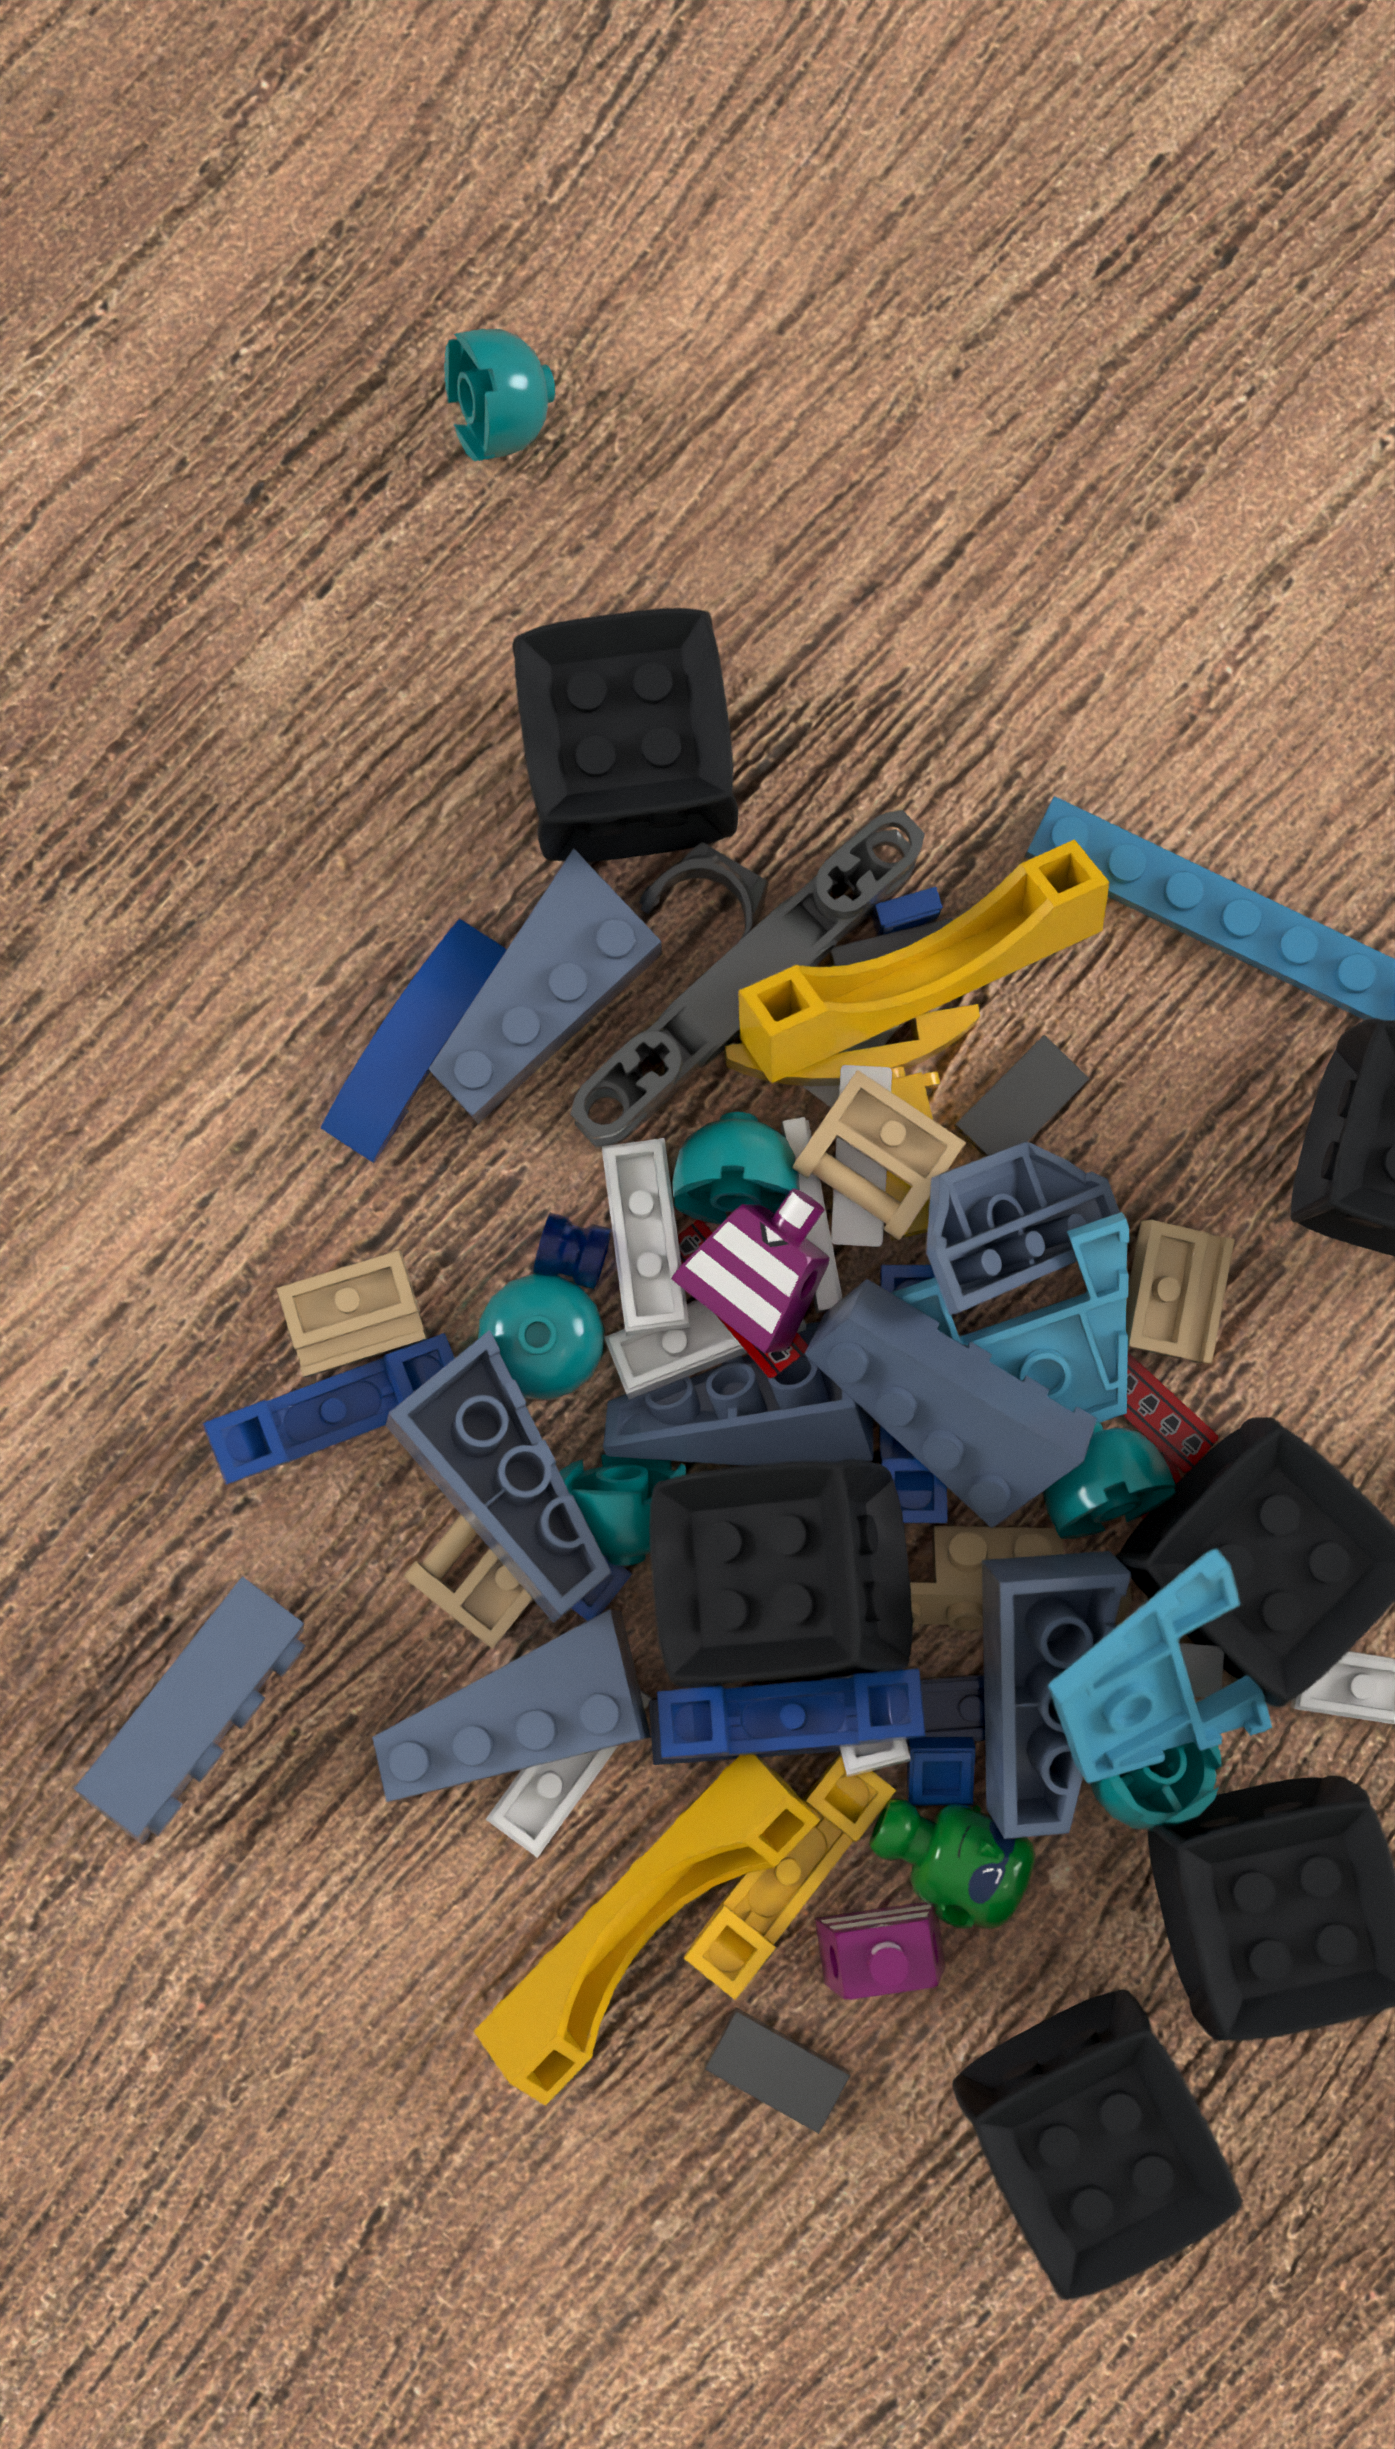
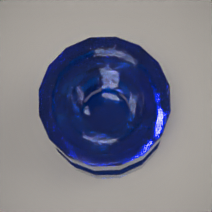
[533,1212,612,1290]

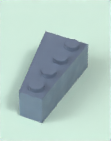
[429,849,662,1124]
[805,1279,1097,1528]
[386,1330,611,1623]
[982,1551,1131,1839]
[74,1576,306,1845]
[372,1609,651,1802]

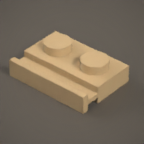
[1126,1220,1235,1364]
[276,1250,428,1377]

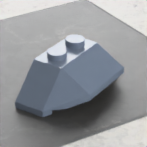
[926,1141,1120,1315]

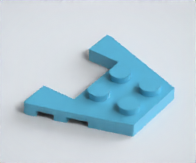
[891,1212,1129,1422]
[1048,1548,1272,1783]

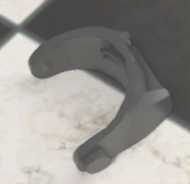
[639,842,768,940]

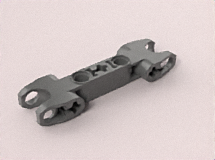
[571,810,925,1149]

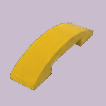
[724,1004,980,1086]
[683,1753,896,2000]

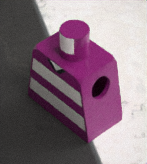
[671,1188,830,1353]
[815,1902,946,2000]

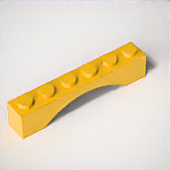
[738,839,1109,1084]
[474,1754,820,2106]

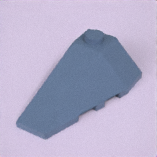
[603,1322,873,1466]

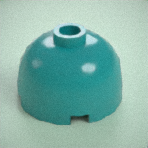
[444,329,555,461]
[672,1112,800,1224]
[478,1274,605,1401]
[1043,1422,1177,1539]
[559,1454,686,1566]
[1089,1742,1221,1831]

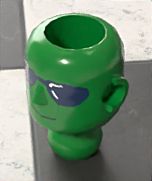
[869,1799,1036,1929]

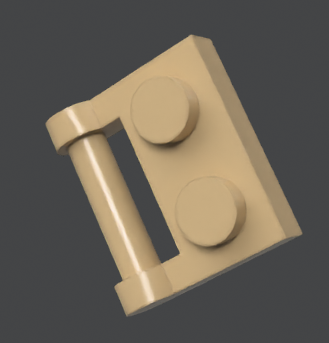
[792,1070,966,1240]
[404,1514,533,1649]

